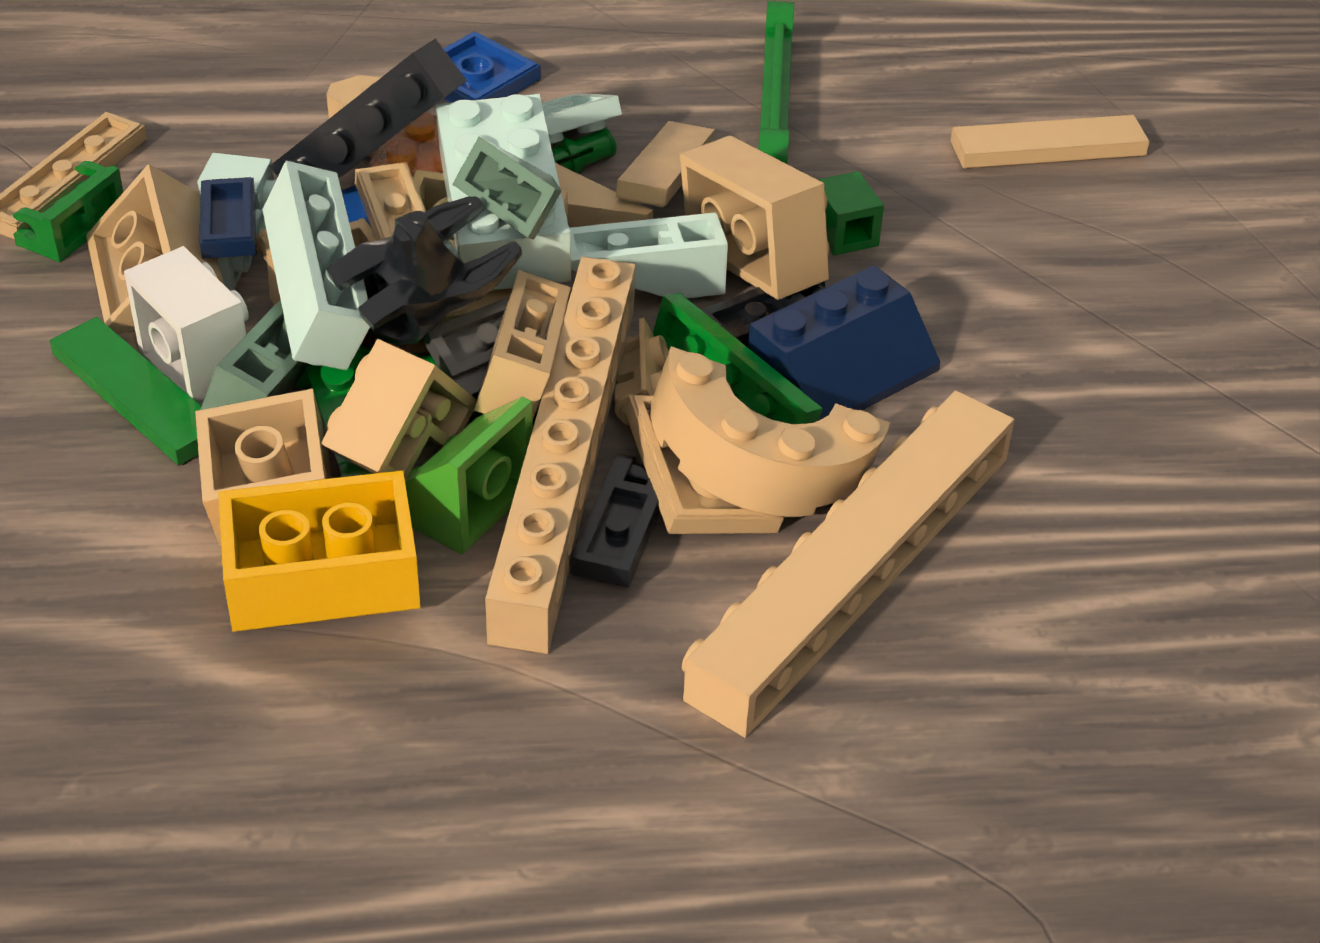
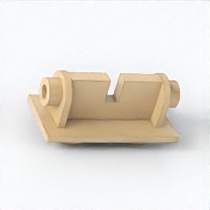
[615,317,669,426]

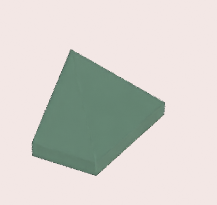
[452,137,561,240]

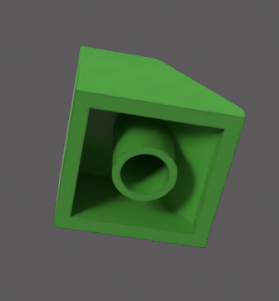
[405,396,533,555]

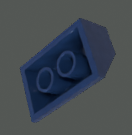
[748,265,941,420]

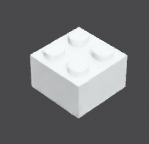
[124,246,249,406]

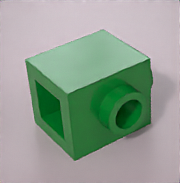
[817,171,884,256]

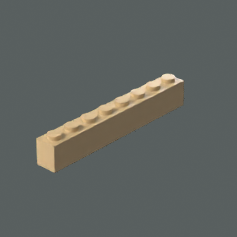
[682,390,1015,738]

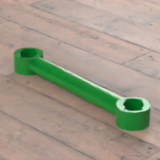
[758,0,795,164]

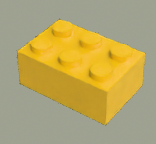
[218,470,421,632]

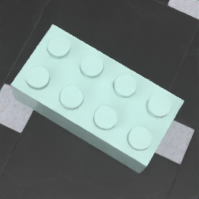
[436,94,572,291]

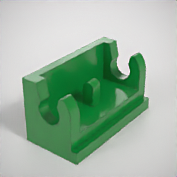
[13,161,123,263]

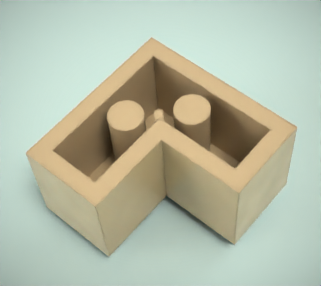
[321,339,477,480]

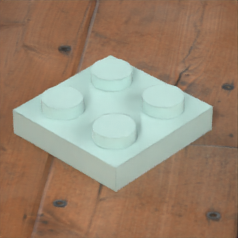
[542,93,622,144]

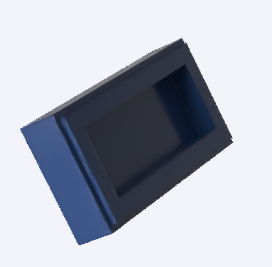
[200,177,256,259]

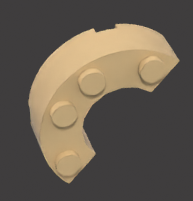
[651,346,891,517]

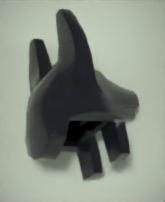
[327,196,522,345]

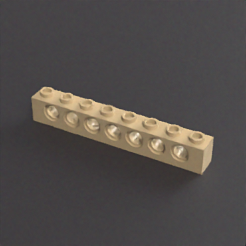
[485,256,636,654]

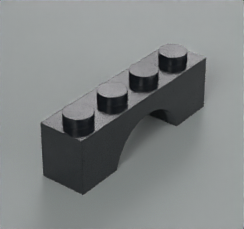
[270,38,467,179]

